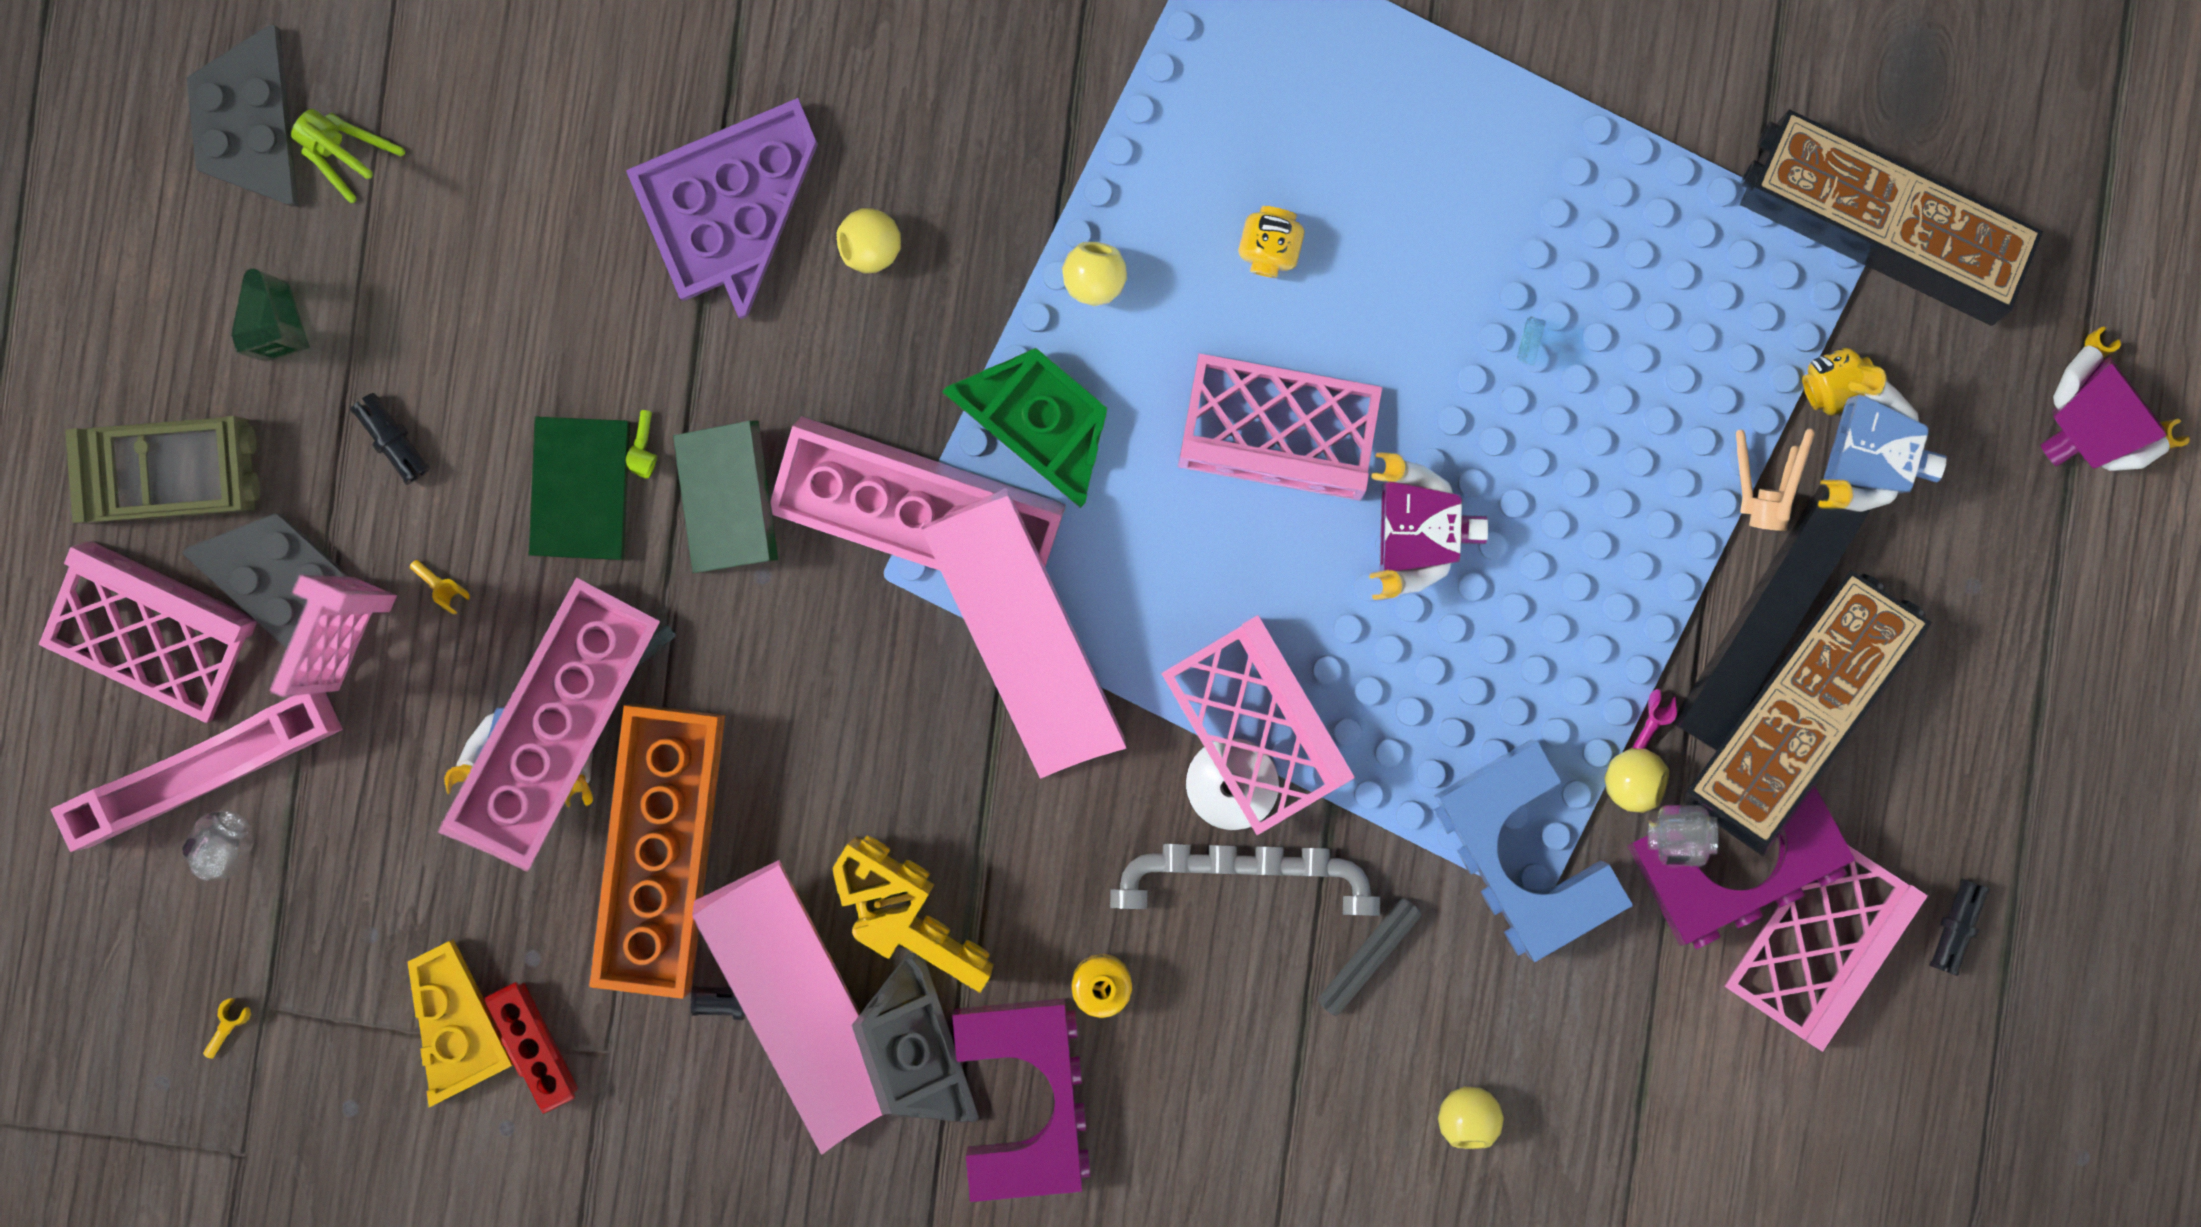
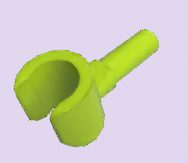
[626,410,658,479]

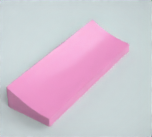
[770,416,1066,571]
[921,488,1126,779]
[438,578,660,871]
[692,860,883,1155]

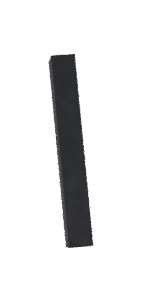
[1672,484,1871,751]

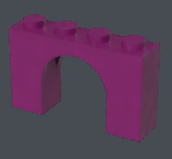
[1627,786,1855,949]
[952,998,1091,1202]

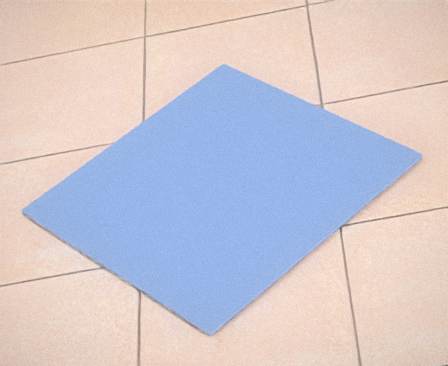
[884,0,1865,890]

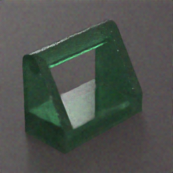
[231,268,310,362]

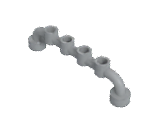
[1110,844,1380,916]

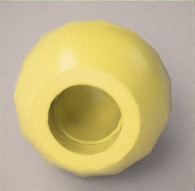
[837,208,901,273]
[1062,242,1127,306]
[1604,748,1669,813]
[1438,1086,1504,1149]

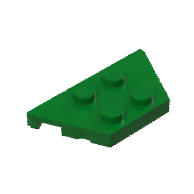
[942,348,1108,508]

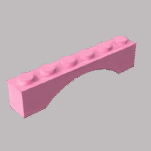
[50,692,343,852]

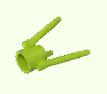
[291,108,405,203]

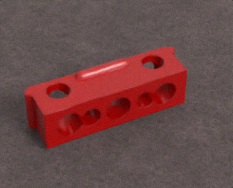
[484,982,578,1114]

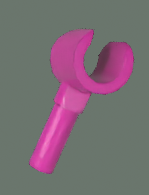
[1632,689,1677,749]

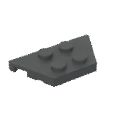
[186,25,299,207]
[182,513,350,649]
[851,952,979,1123]

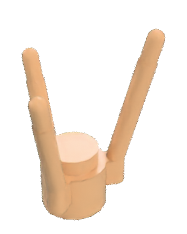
[1736,429,1815,531]

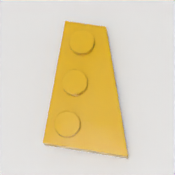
[408,939,513,1107]

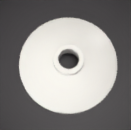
[1186,738,1279,830]

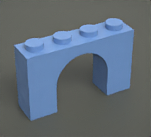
[1433,740,1633,962]

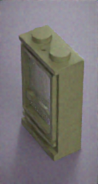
[65,416,260,524]

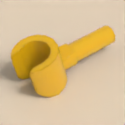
[410,560,470,614]
[203,998,251,1059]

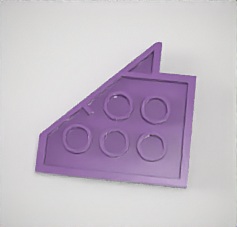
[626,98,818,320]

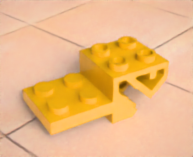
[832,835,994,993]

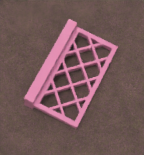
[1178,353,1382,501]
[39,541,257,723]
[270,575,397,697]
[1161,615,1355,835]
[1724,845,1928,1052]

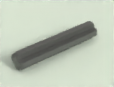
[1318,898,1422,1016]

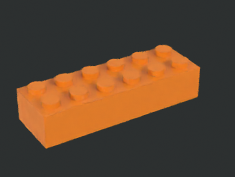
[589,704,726,999]

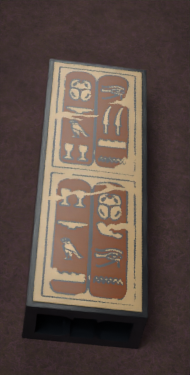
[1740,109,2043,326]
[1684,570,1932,857]

